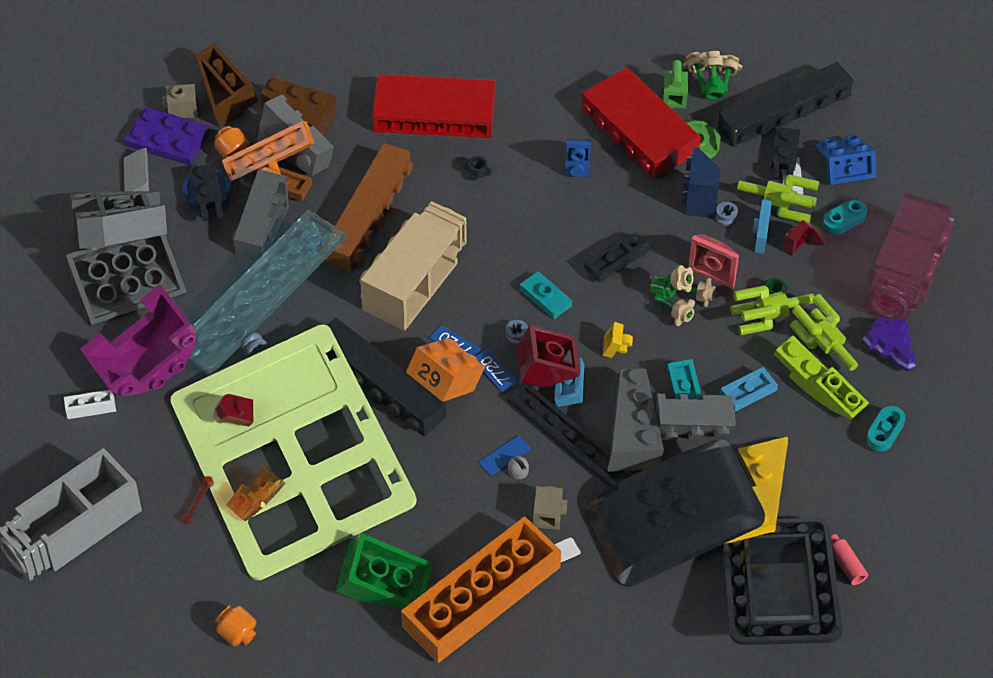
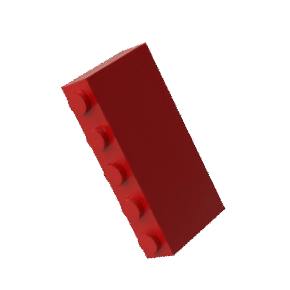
[581,67,701,179]
[373,74,495,138]

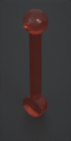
[182,476,214,524]

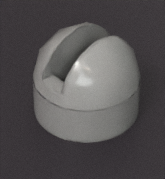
[508,456,529,479]

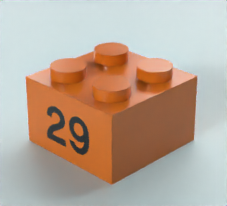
[406,338,485,402]

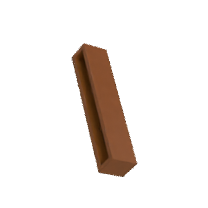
[323,143,413,272]

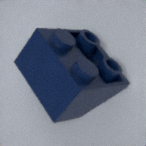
[682,147,720,218]

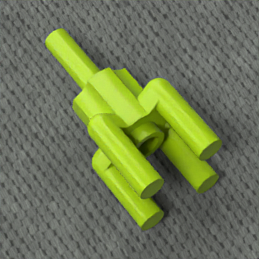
[737,175,819,223]
[730,286,814,336]
[790,294,858,371]

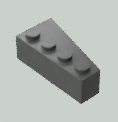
[607,369,664,471]

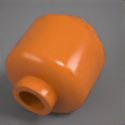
[214,126,250,159]
[215,605,257,647]

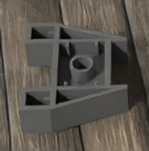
[70,191,167,251]

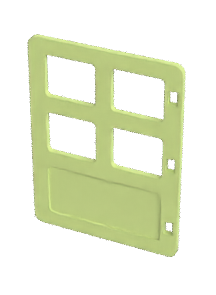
[171,325,417,580]

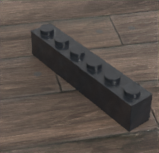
[718,62,854,147]
[326,317,446,437]

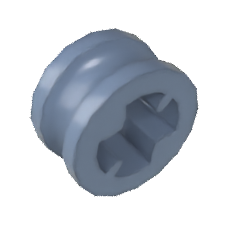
[715,202,738,226]
[506,320,528,345]
[241,333,268,357]

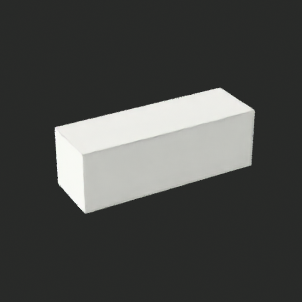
[64,390,116,419]

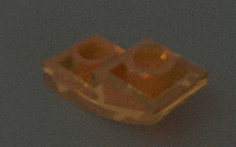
[226,465,285,521]

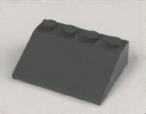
[65,235,187,326]

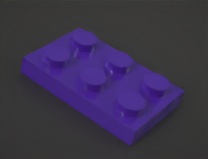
[125,107,210,166]

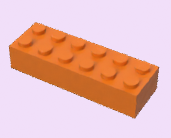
[401,516,561,663]

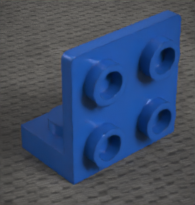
[815,135,877,185]

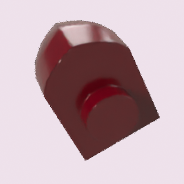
[784,220,825,256]
[213,394,254,427]

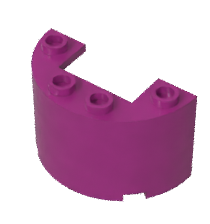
[80,284,196,396]

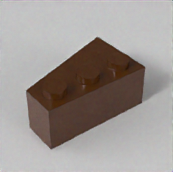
[195,42,258,127]

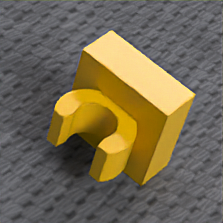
[602,322,633,358]

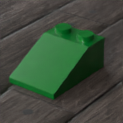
[336,533,433,610]

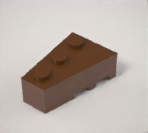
[261,76,337,136]

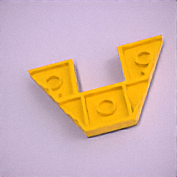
[725,437,788,544]

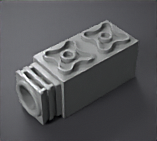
[0,448,142,581]

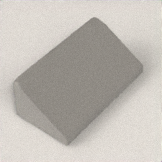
[124,148,149,191]

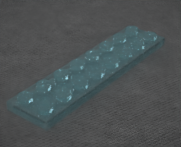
[188,210,346,376]

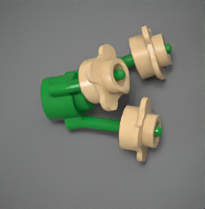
[683,50,742,100]
[650,265,716,326]

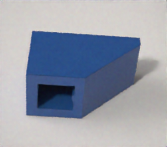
[565,138,591,177]

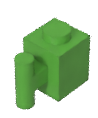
[663,60,688,109]

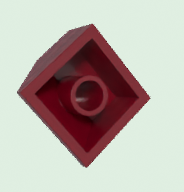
[517,325,581,388]

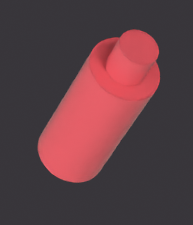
[831,534,868,585]

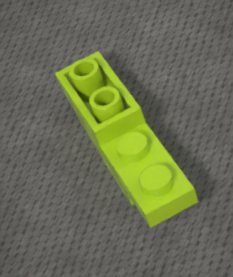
[774,336,869,420]

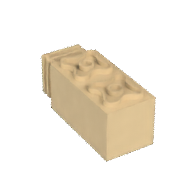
[359,201,467,331]

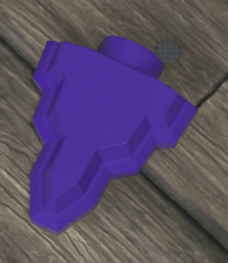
[861,318,916,372]

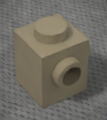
[162,84,198,118]
[533,486,568,530]

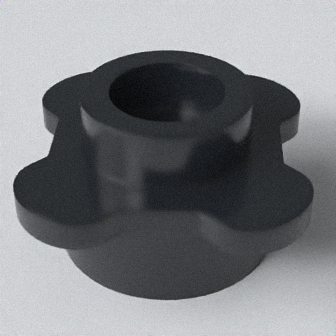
[464,156,492,180]

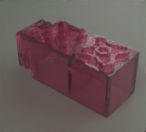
[865,192,955,322]

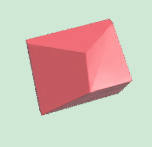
[688,234,739,289]

